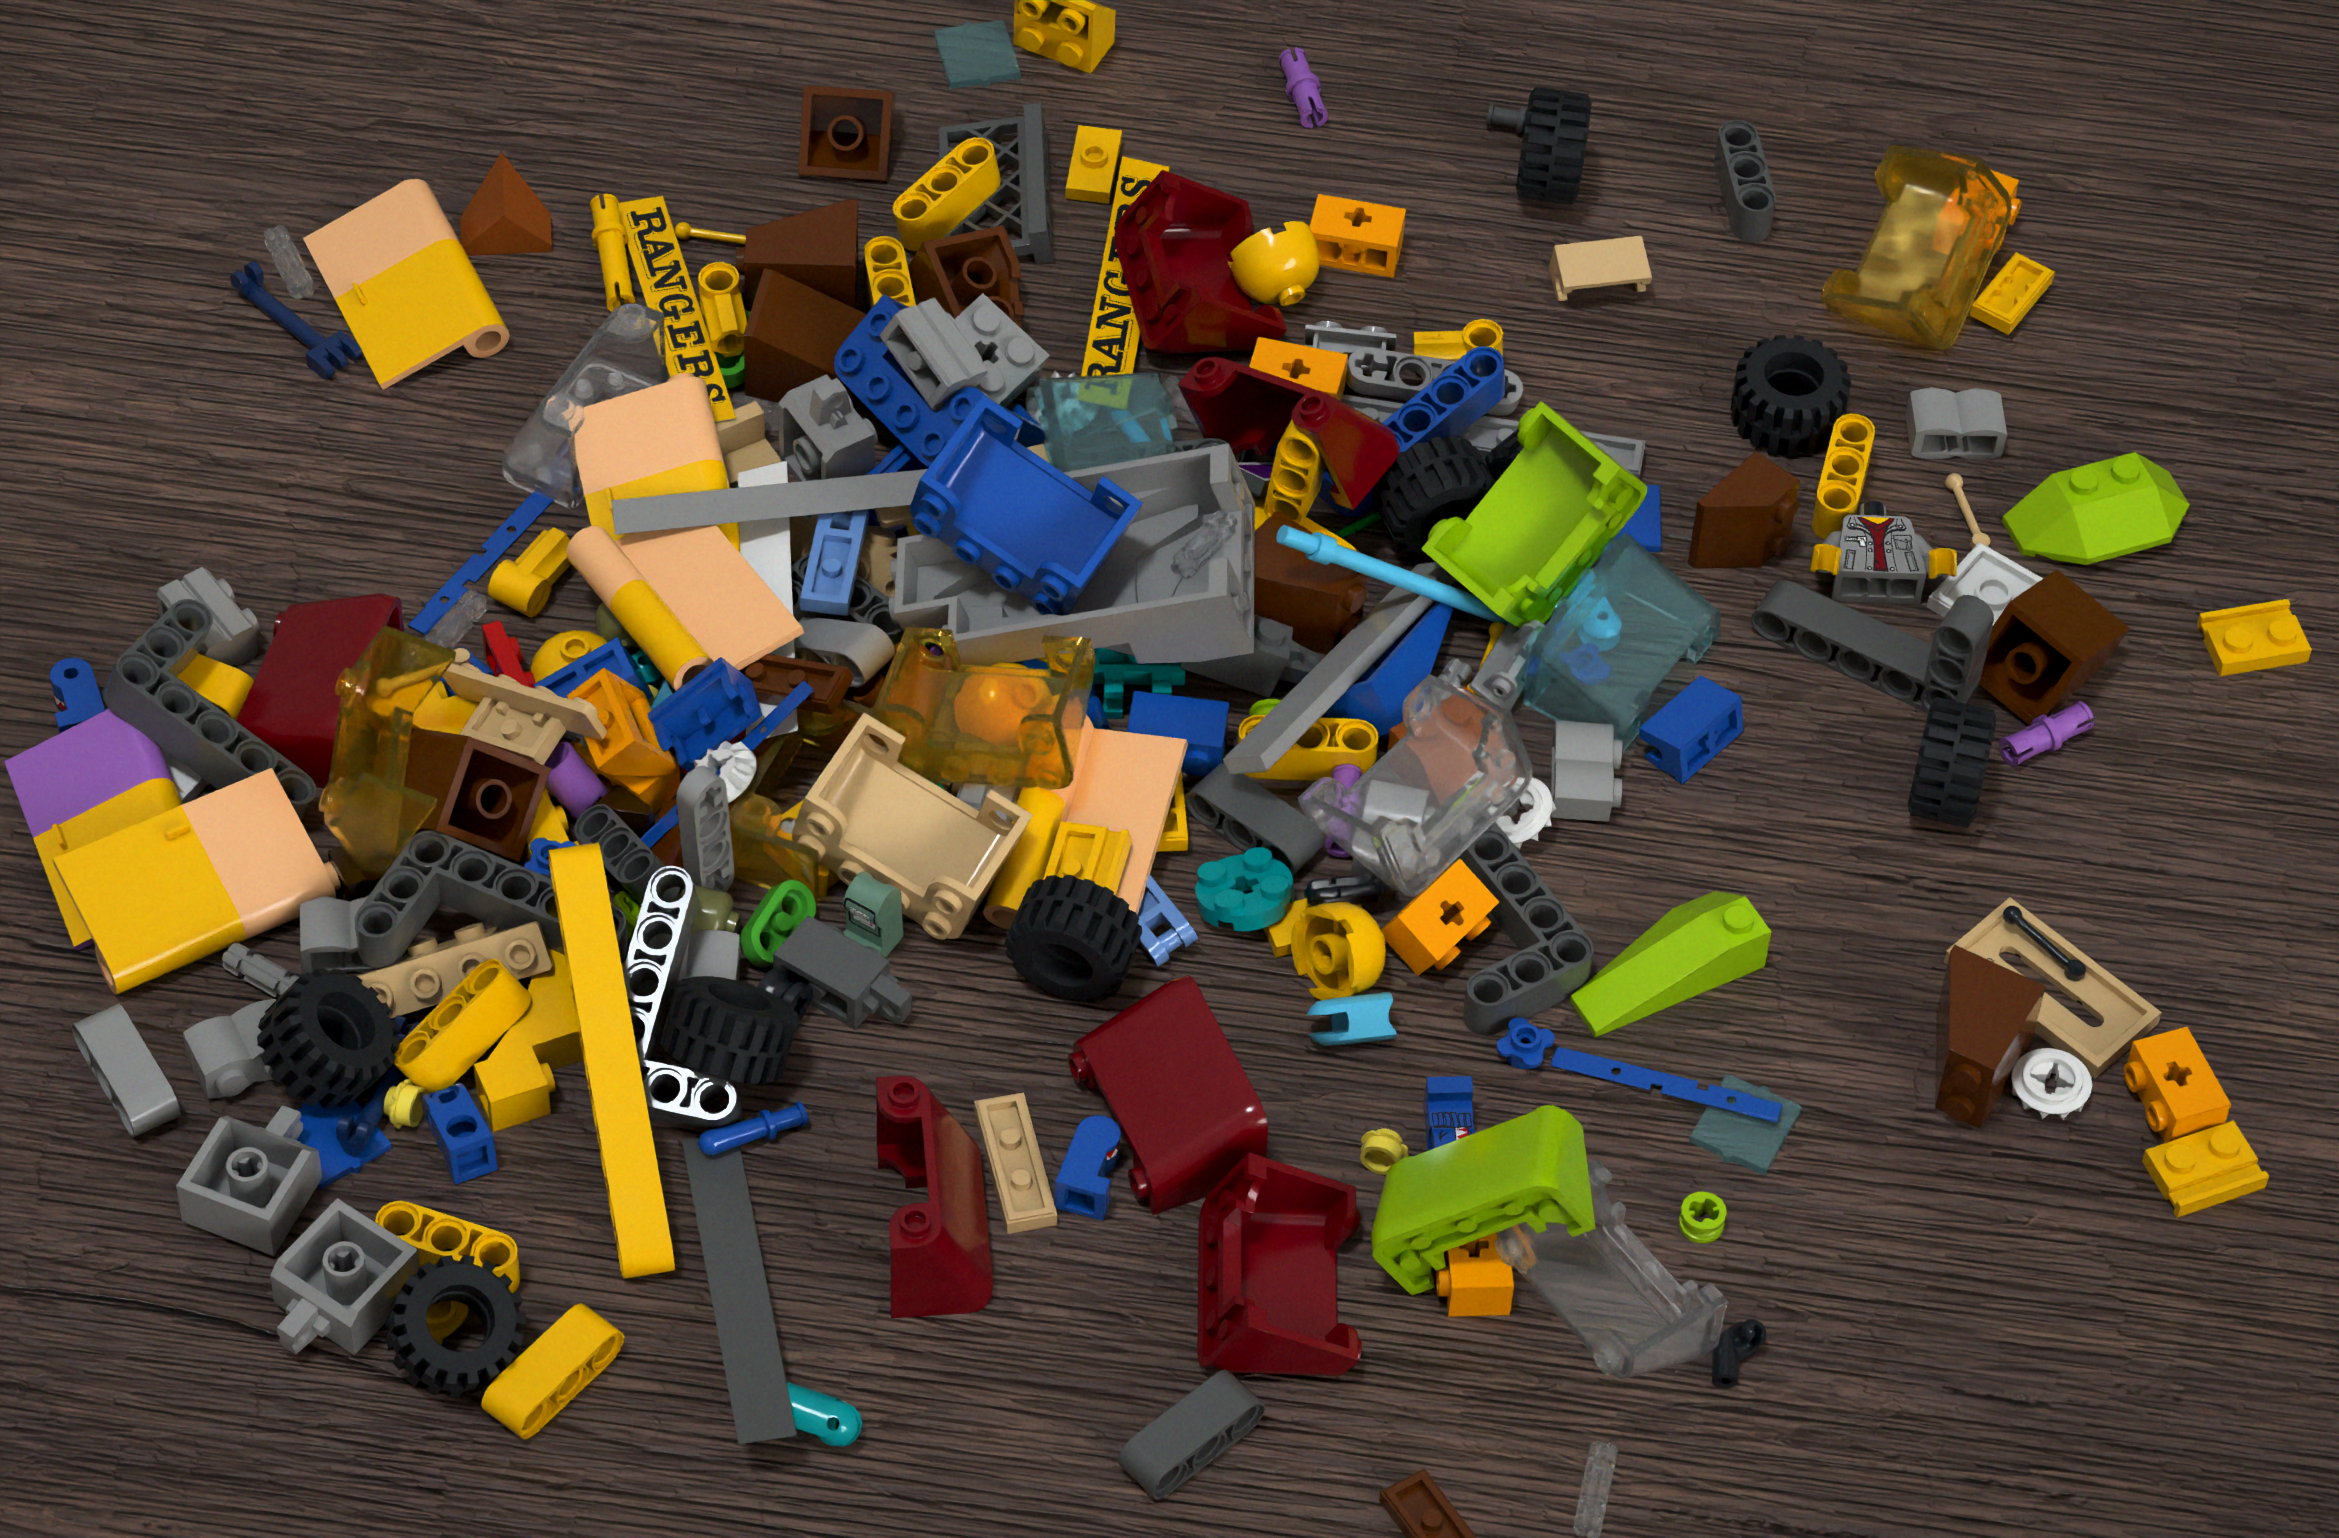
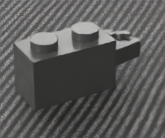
[1180,614,1321,698]
[773,915,913,1030]

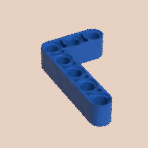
[1269,346,1506,517]

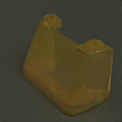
[1820,145,2012,349]

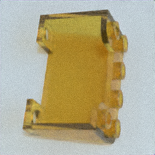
[873,627,1096,790]

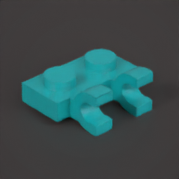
[1089,648,1185,719]

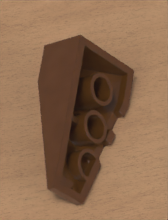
[908,225,1030,398]

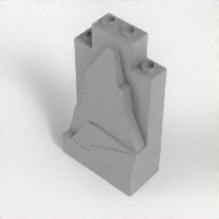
[889,443,1255,671]

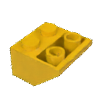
[1013,0,1116,74]

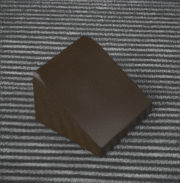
[595,785,655,838]

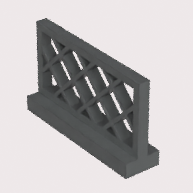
[938,103,1053,264]

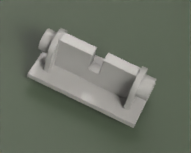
[1304,321,1397,374]
[1469,620,1547,716]

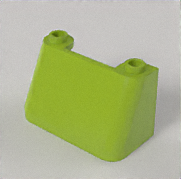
[1421,401,1647,628]
[1371,1105,1596,1296]

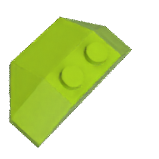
[2002,452,2190,565]

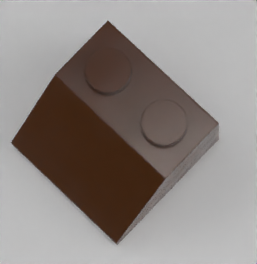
[798,85,896,181]
[1688,451,1800,569]

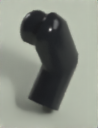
[1712,1319,1767,1388]

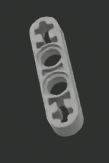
[1346,347,1523,416]
[676,765,735,892]

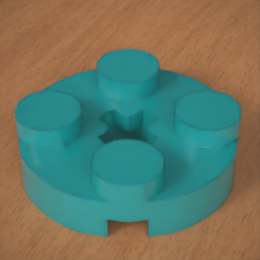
[1195,847,1295,931]

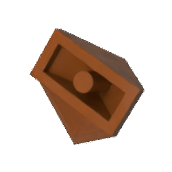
[460,151,552,256]

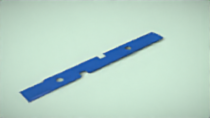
[407,488,556,636]
[640,681,813,848]
[1551,1047,1783,1122]

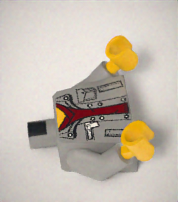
[1810,501,1957,604]

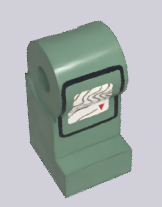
[843,871,903,958]

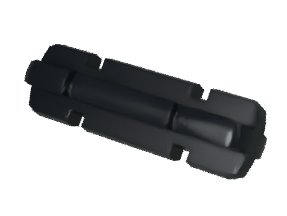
[1304,872,1398,907]

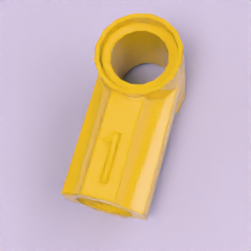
[698,262,747,357]
[1413,319,1503,361]
[488,527,572,618]

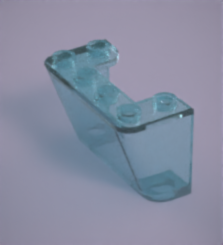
[1034,372,1178,472]
[1522,533,1721,753]

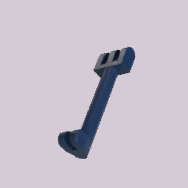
[230,261,362,380]
[336,1015,420,1156]

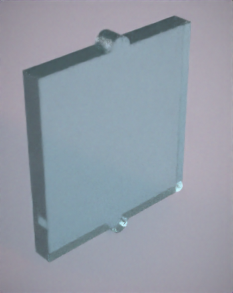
[934,20,1021,89]
[1689,1074,1802,1175]

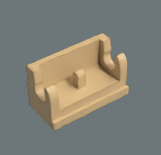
[1548,236,1652,301]

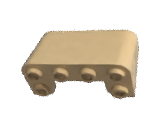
[792,713,1033,940]

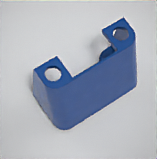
[834,294,1050,467]
[910,395,1143,616]

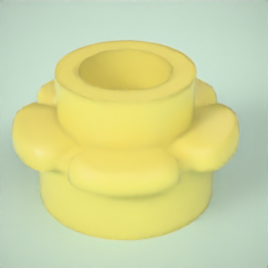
[384,1079,426,1129]
[1360,1128,1409,1175]

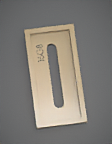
[1944,897,2162,1079]

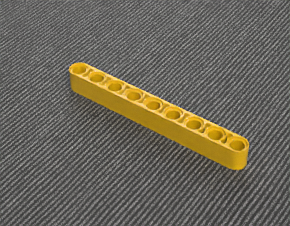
[548,842,675,1279]

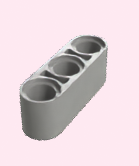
[794,616,895,687]
[71,1004,181,1137]

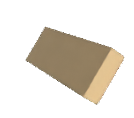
[974,1092,1057,1234]

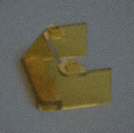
[319,625,456,876]
[728,698,895,903]

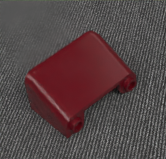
[1114,170,1287,354]
[1177,357,1400,510]
[234,593,406,793]
[1068,975,1268,1215]
[876,1076,993,1318]
[1197,1152,1362,1376]

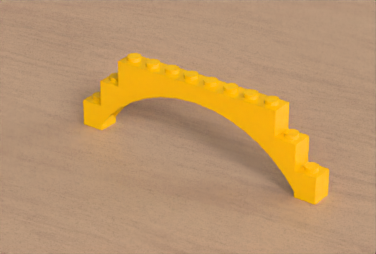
[356,666,626,1132]

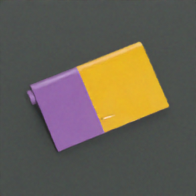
[4,707,183,951]

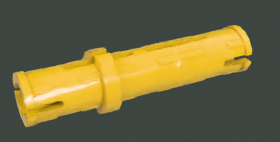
[590,194,636,314]

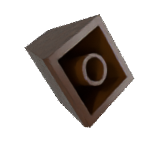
[736,199,859,312]
[744,269,867,409]
[1254,511,1368,655]
[1979,569,2130,726]
[383,728,551,862]
[1935,945,2046,1129]

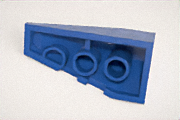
[1321,601,1454,741]

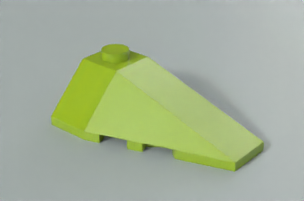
[1570,891,1772,1038]

